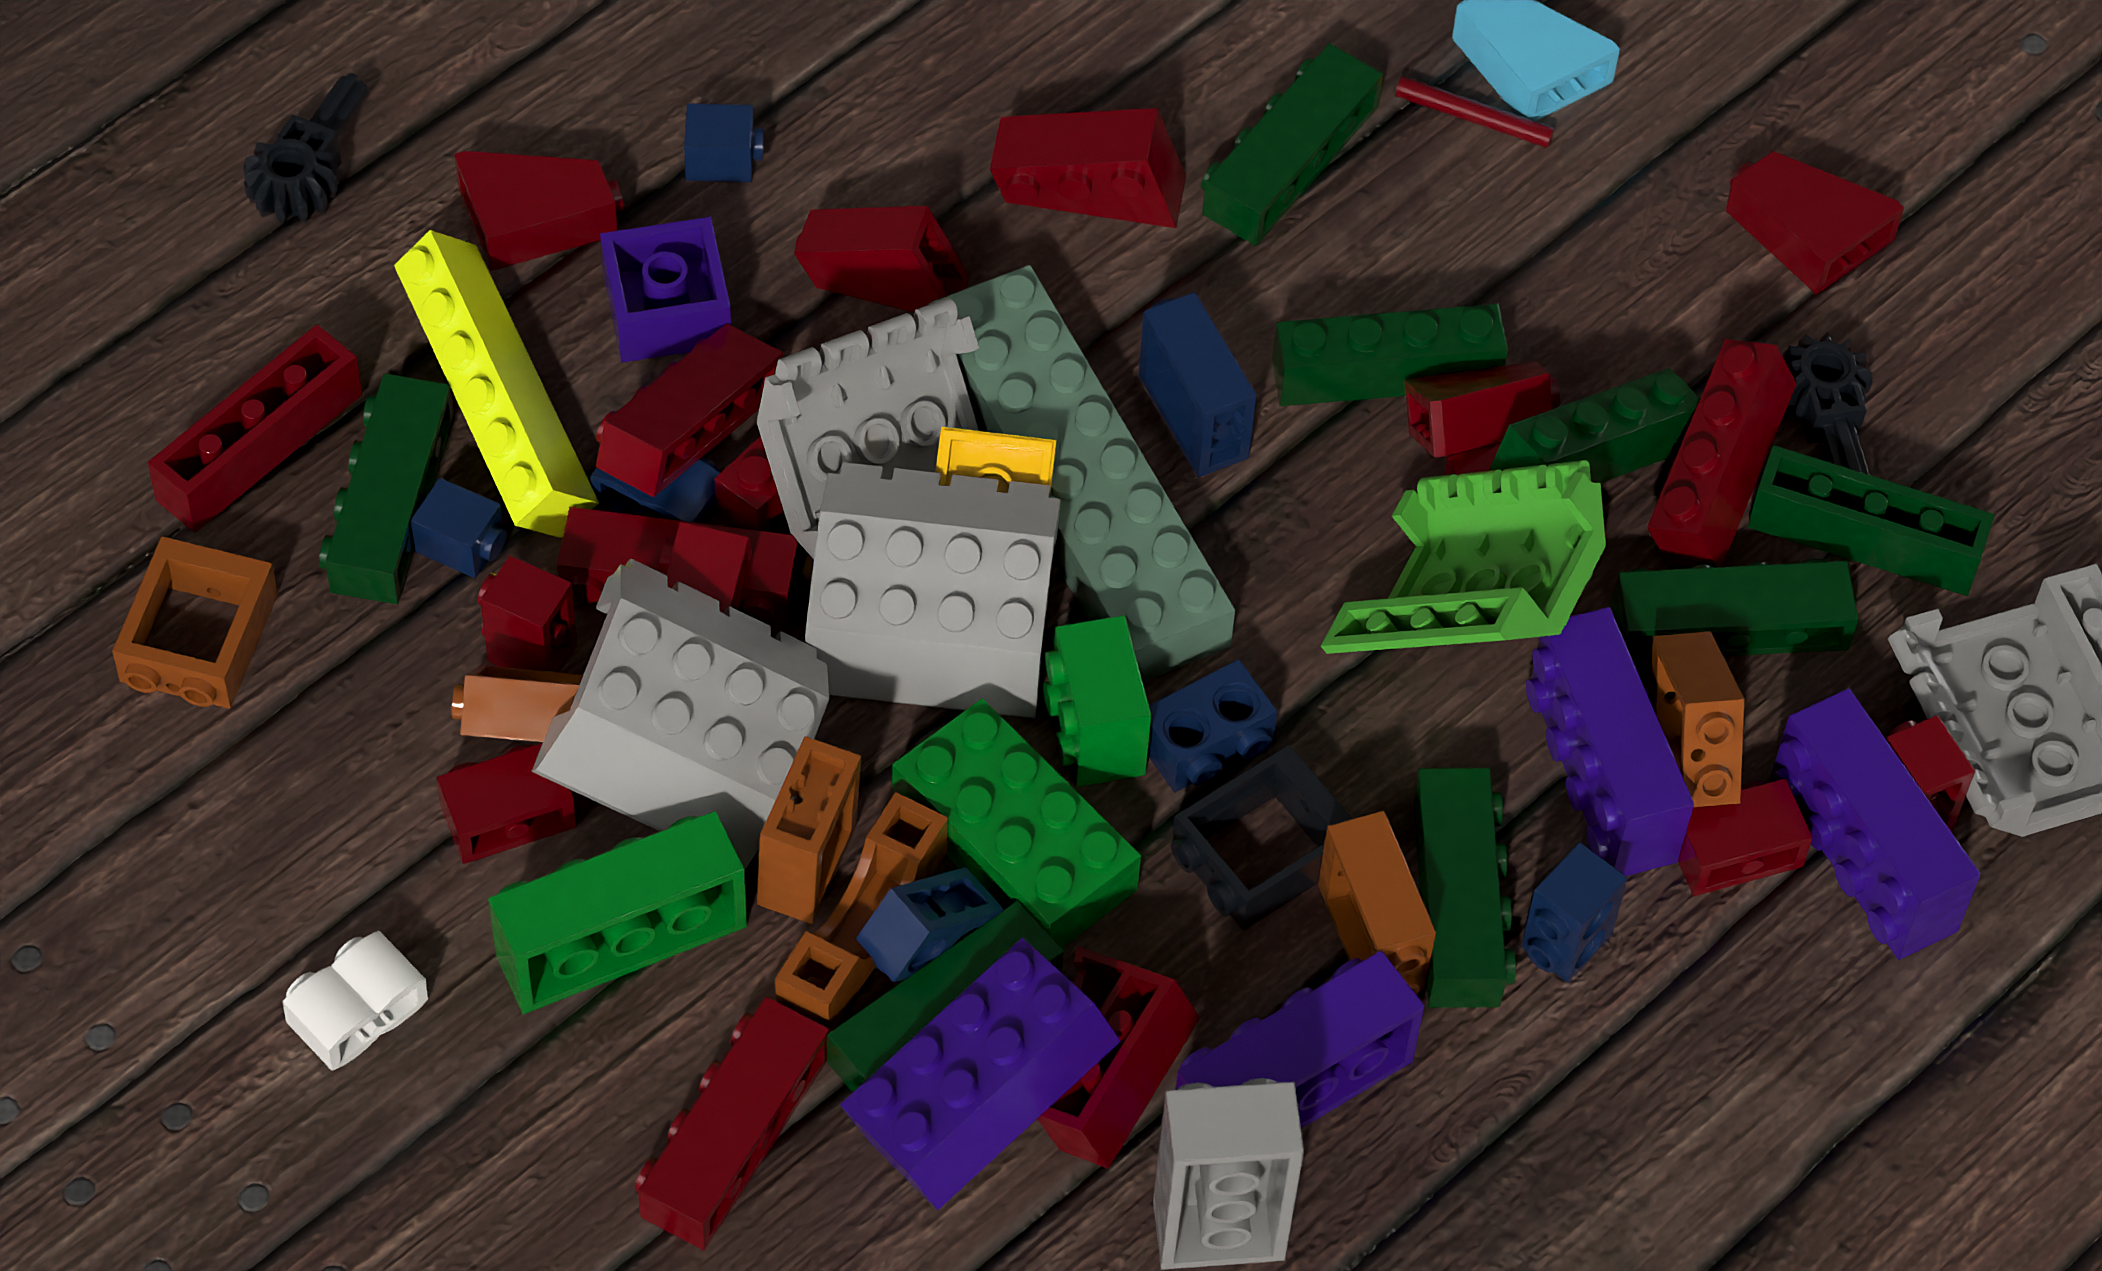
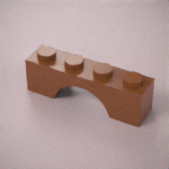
[775,792,948,1033]

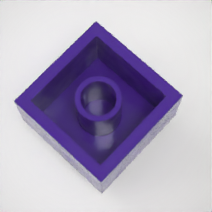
[600,217,731,363]

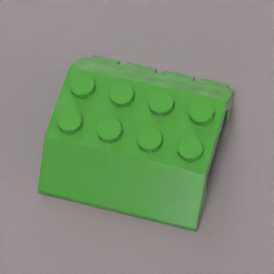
[1321,460,1606,654]

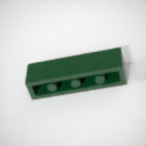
[1201,43,1383,246]
[1272,304,1508,406]
[1488,368,1700,483]
[319,373,454,605]
[1748,445,1995,597]
[1611,559,1858,661]
[1413,768,1516,1008]
[827,901,1064,1092]

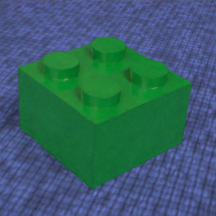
[1043,615,1151,787]

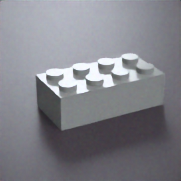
[1153,1078,1303,1270]

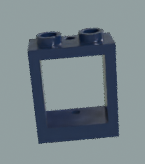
[1138,292,1256,478]

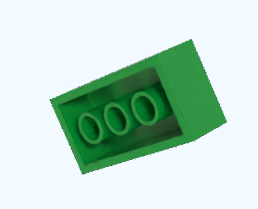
[892,698,1141,948]
[488,811,747,1014]

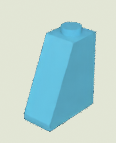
[1452,0,1620,121]

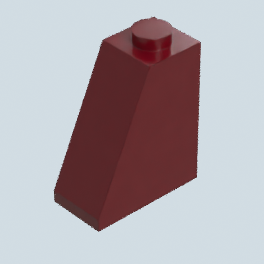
[454,151,624,271]
[1726,151,1904,295]
[794,206,970,313]
[1404,362,1560,458]

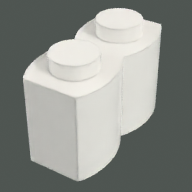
[283,931,428,1071]

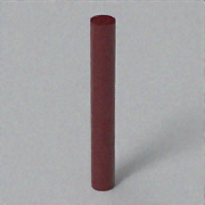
[1395,76,1555,148]

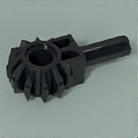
[243,73,368,225]
[1782,331,1873,475]

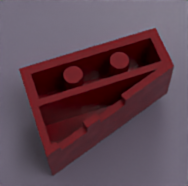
[990,108,1186,229]
[1037,946,1200,1169]

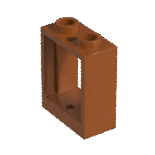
[112,536,278,709]
[1651,631,1744,807]
[452,665,584,742]
[757,736,861,924]
[1318,811,1436,995]

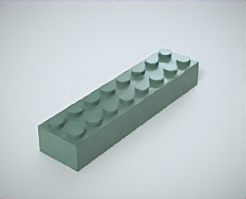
[929,265,1235,682]

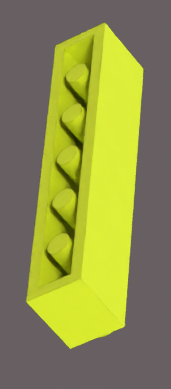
[394,230,599,538]

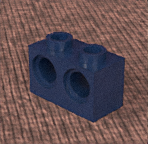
[1147,659,1277,793]
[1521,843,1628,983]
[856,867,1004,982]

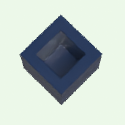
[684,103,764,183]
[411,478,507,579]

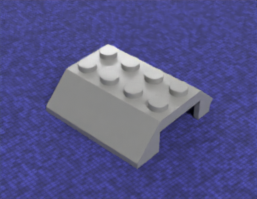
[757,298,979,559]
[805,462,1060,719]
[532,559,829,868]
[1888,564,2102,837]

